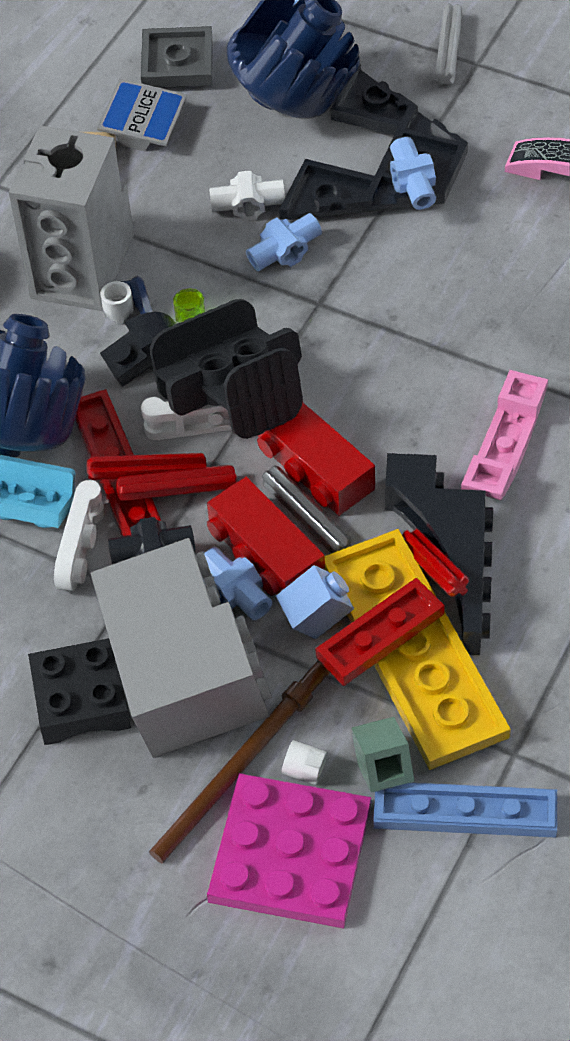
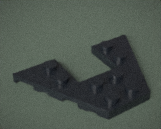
[279,64,468,220]

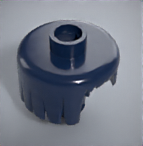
[227,0,360,119]
[0,314,86,458]

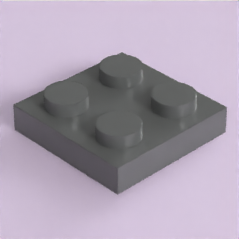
[141,26,213,87]

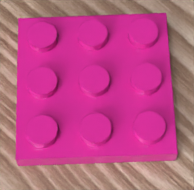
[207,773,371,929]

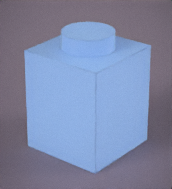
[276,565,354,639]

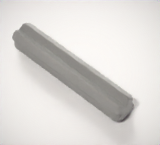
[435,3,462,86]

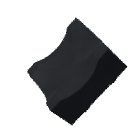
[28,638,131,745]

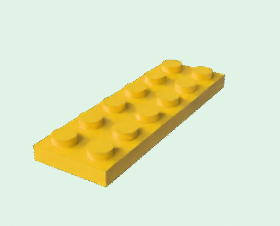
[325,529,511,770]

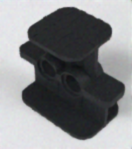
[150,299,303,439]

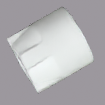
[100,281,134,325]
[282,740,327,785]

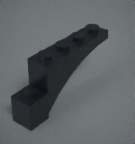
[385,453,493,655]

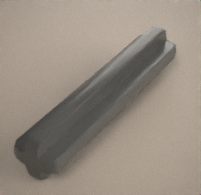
[262,466,352,554]

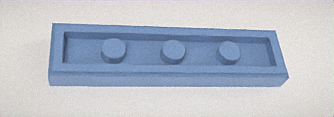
[374,783,557,838]

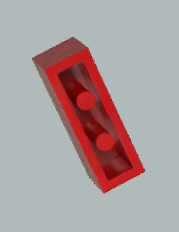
[257,402,375,516]
[207,476,325,596]

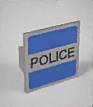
[97,78,187,151]

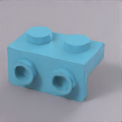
[0,455,76,528]

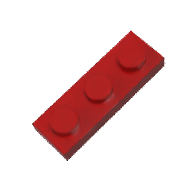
[315,578,445,686]

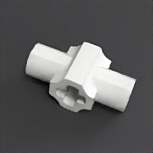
[209,171,285,221]

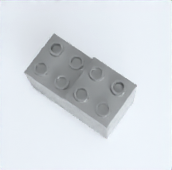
[9,125,134,311]
[90,538,272,758]

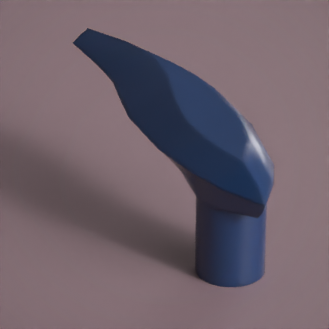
[121,275,152,314]

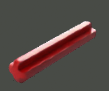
[87,453,207,480]
[116,465,237,501]
[402,529,469,597]

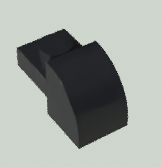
[100,312,176,386]

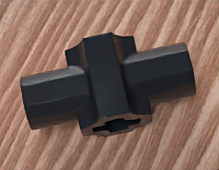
[108,517,196,565]

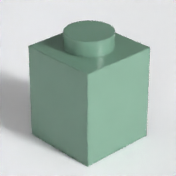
[351,717,414,793]

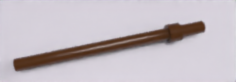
[149,660,330,863]

